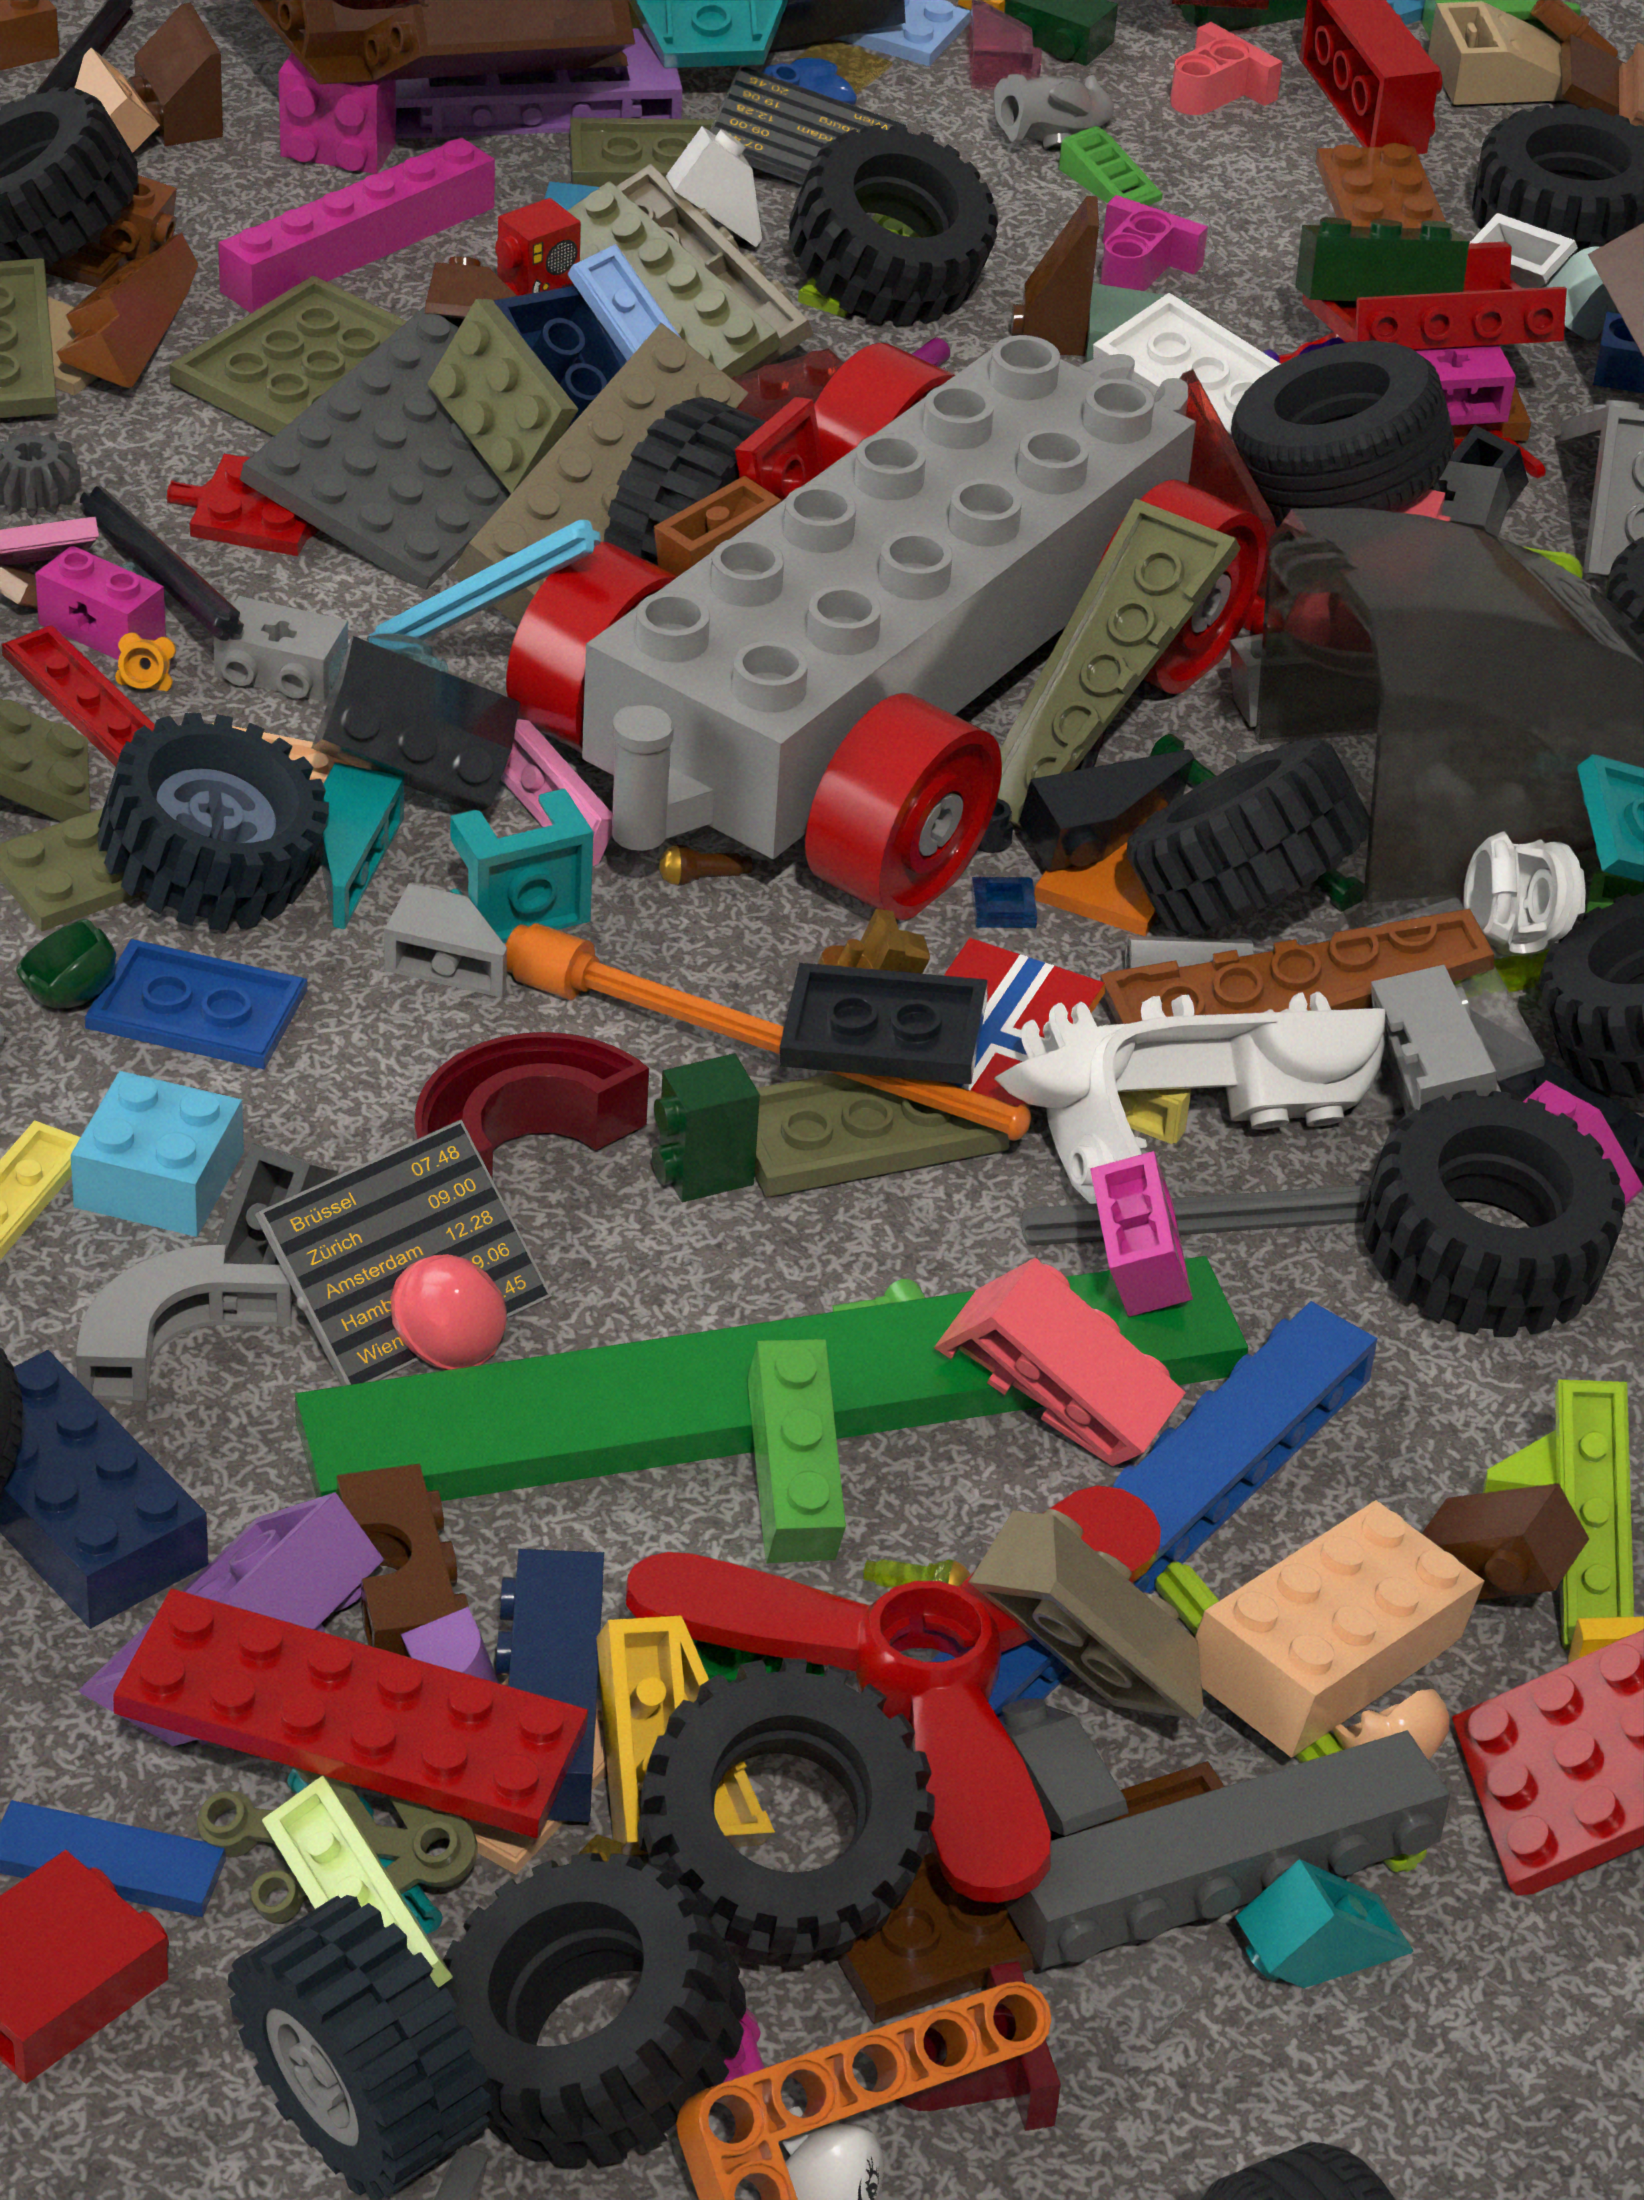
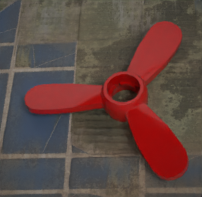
[626,1485,1161,1903]

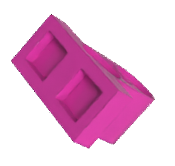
[1100,195,1208,291]

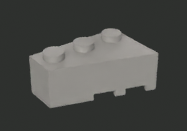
[1371,965,1501,1114]

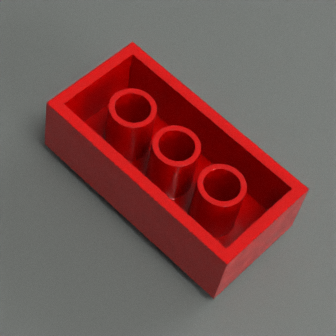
[1299,0,1443,154]

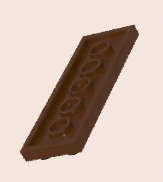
[836,1761,1225,2024]

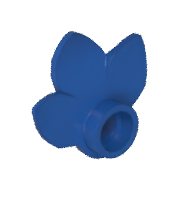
[761,58,857,105]

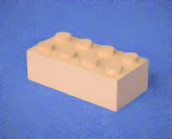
[1195,1500,1484,1758]

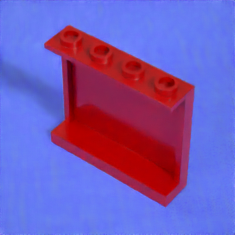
[1302,241,1567,350]

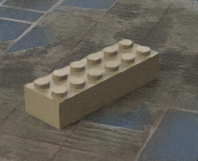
[452,323,749,626]

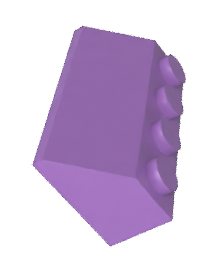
[79,1492,384,1746]

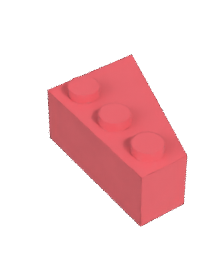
[934,1257,1186,1467]

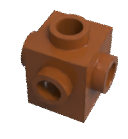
[100,175,177,258]

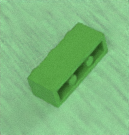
[748,1339,846,1563]

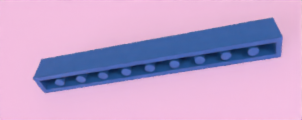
[930,1301,1378,1717]

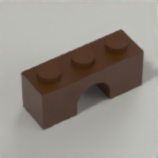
[337,1463,469,1657]

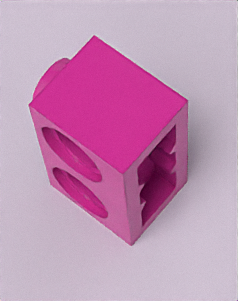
[1090,1151,1193,1317]

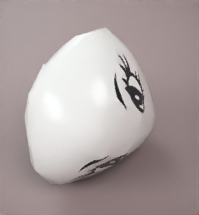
[782,2106,884,2200]

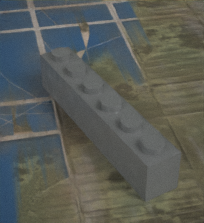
[1003,1730,1450,1970]

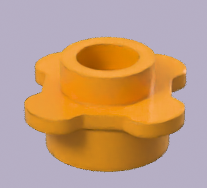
[115,632,176,691]

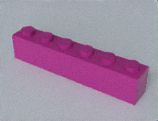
[218,137,495,313]

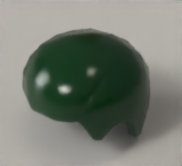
[16,919,116,1008]

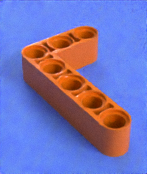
[676,1982,1052,2200]

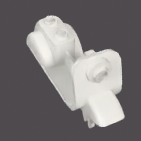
[994,992,1386,1204]

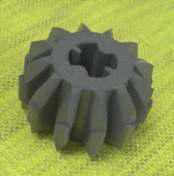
[0,430,81,518]

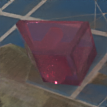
[969,0,1042,90]

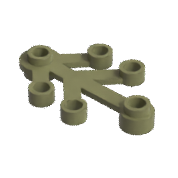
[197,1767,478,1923]

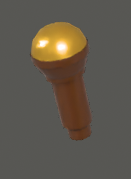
[660,844,752,886]

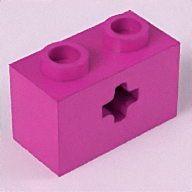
[1414,345,1516,425]
[35,545,166,660]

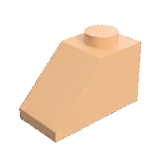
[75,48,160,153]

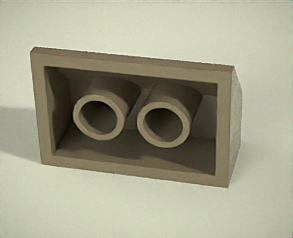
[969,1509,1203,1720]

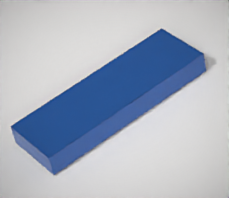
[0,1800,226,1918]

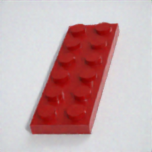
[113,1588,588,1839]

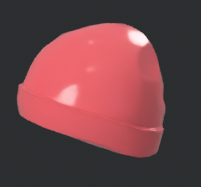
[390,1254,507,1370]

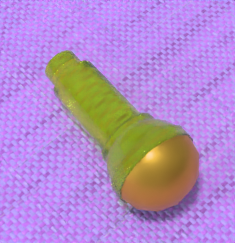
[863,1559,970,1588]

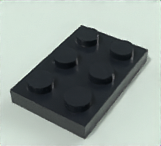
[780,962,988,1084]

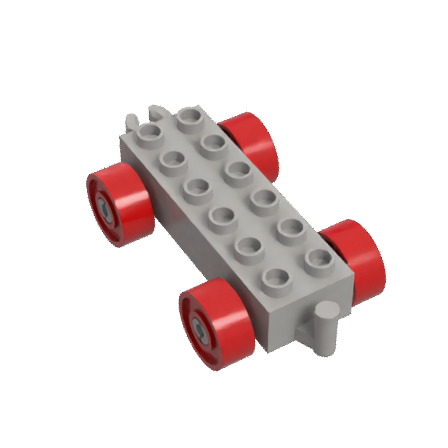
[506,335,1266,920]

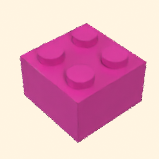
[279,52,396,174]

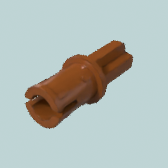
[1531,0,1618,57]

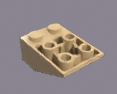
[1428,1,1565,105]

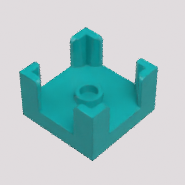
[450,788,594,943]

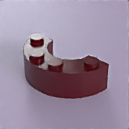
[414,1032,649,1180]

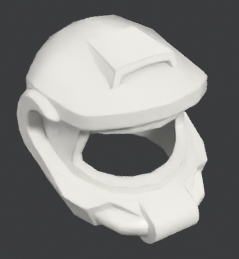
[1464,831,1586,956]

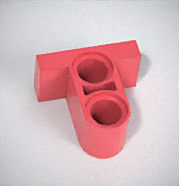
[1170,22,1283,115]

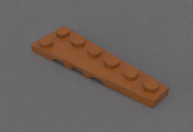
[1100,908,1494,1024]

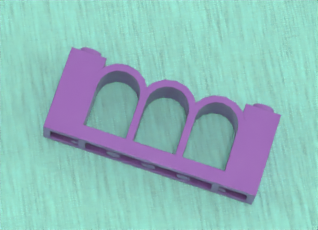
[396,28,683,138]

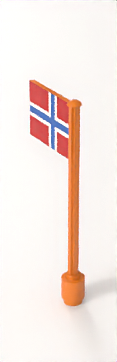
[505,923,1105,1141]

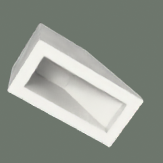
[666,126,762,247]
[1470,213,1578,289]

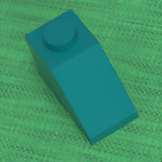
[1235,1859,1414,1988]

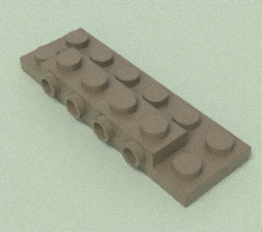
[616,164,814,384]

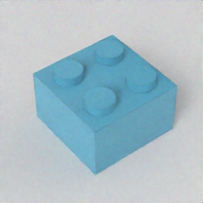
[70,1071,244,1237]

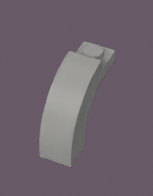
[76,1245,292,1401]

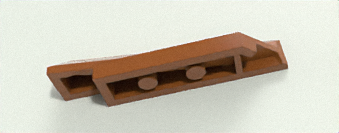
[56,232,199,388]

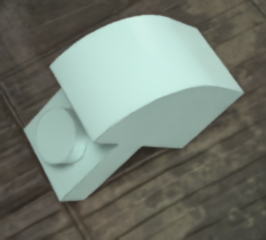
[1544,246,1617,341]

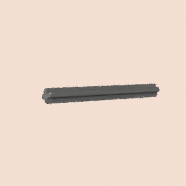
[1021,1184,1371,1246]

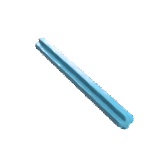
[368,519,601,653]

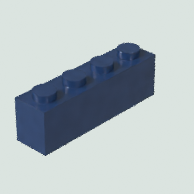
[496,1548,604,1822]

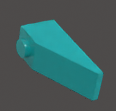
[318,762,404,929]

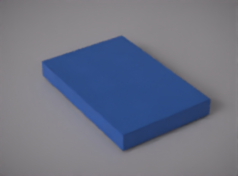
[85,939,308,1070]

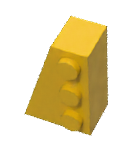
[596,1616,775,1855]

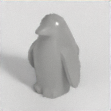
[994,74,1114,150]

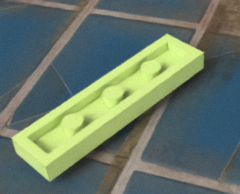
[262,1775,453,1988]

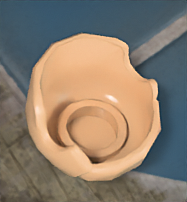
[1333,1689,1449,1761]

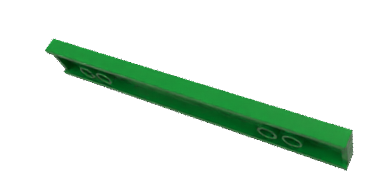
[295,1256,1249,1501]

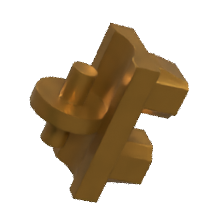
[818,908,930,974]

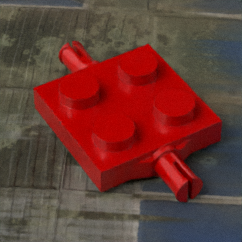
[167,453,322,556]

